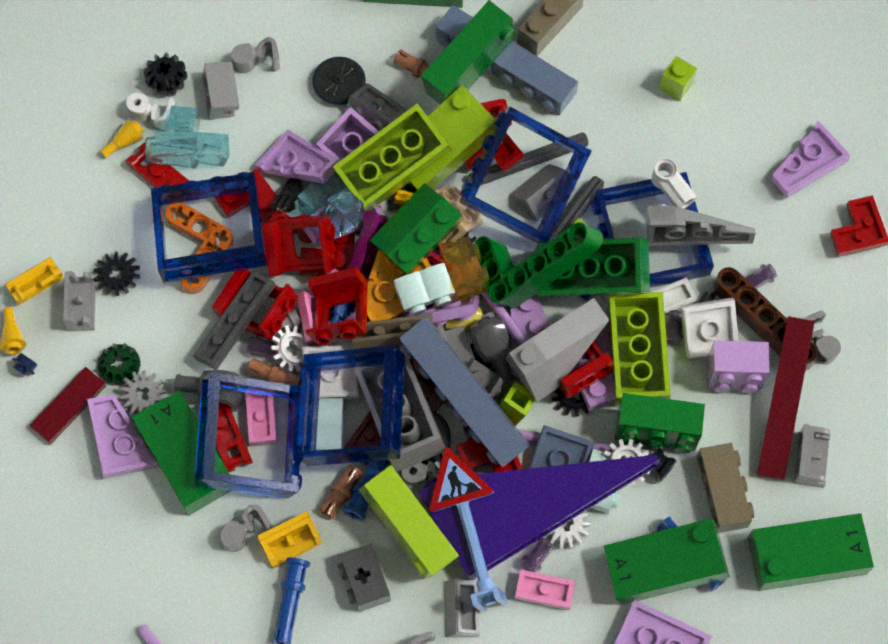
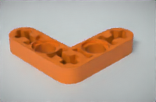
[166,202,234,294]

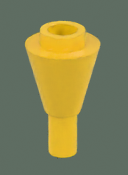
[100,119,145,158]
[0,307,26,355]

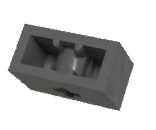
[337,543,391,612]

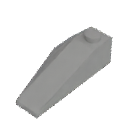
[646,203,756,246]
[505,298,609,403]

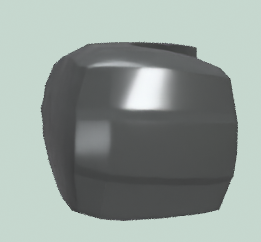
[469,316,515,384]
[174,370,245,412]

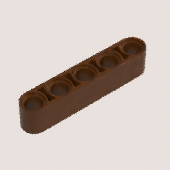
[713,267,818,371]

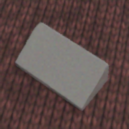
[444,578,480,638]

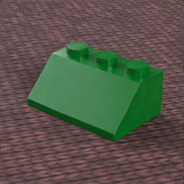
[369,183,463,275]

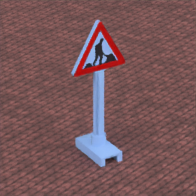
[429,447,508,612]

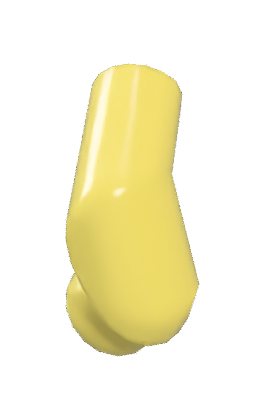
[445,307,483,332]

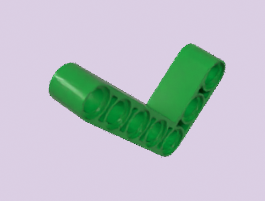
[473,222,603,308]

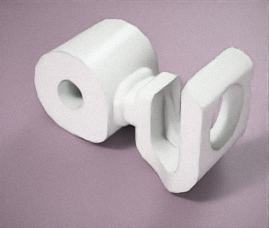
[126,92,177,131]

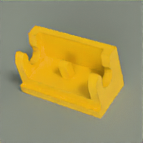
[257,511,322,569]

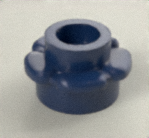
[12,352,38,376]

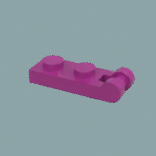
[347,210,388,279]

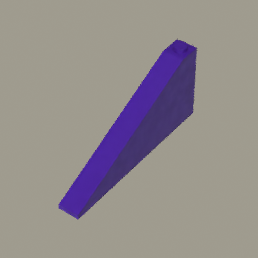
[418,455,661,580]

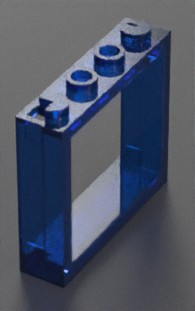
[459,107,592,243]
[151,172,268,283]
[591,172,714,288]
[295,345,405,466]
[194,372,306,498]

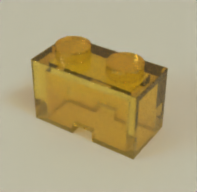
[439,236,489,302]

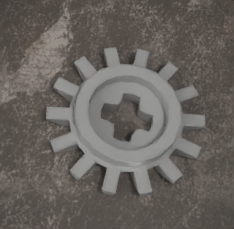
[118,371,167,416]

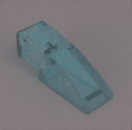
[145,132,230,169]

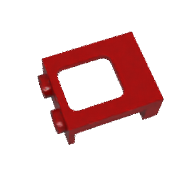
[262,215,339,276]
[211,264,298,341]
[306,267,368,346]
[535,316,613,399]

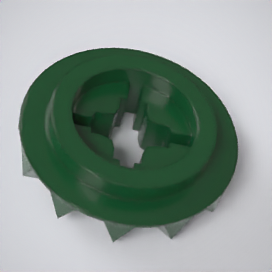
[98,343,141,385]

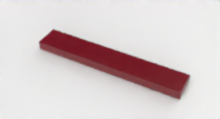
[757,316,815,481]

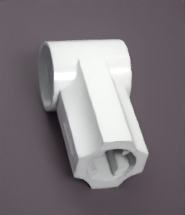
[651,158,697,209]

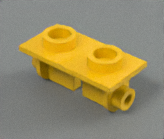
[5,256,64,306]

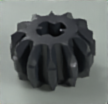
[144,52,188,97]

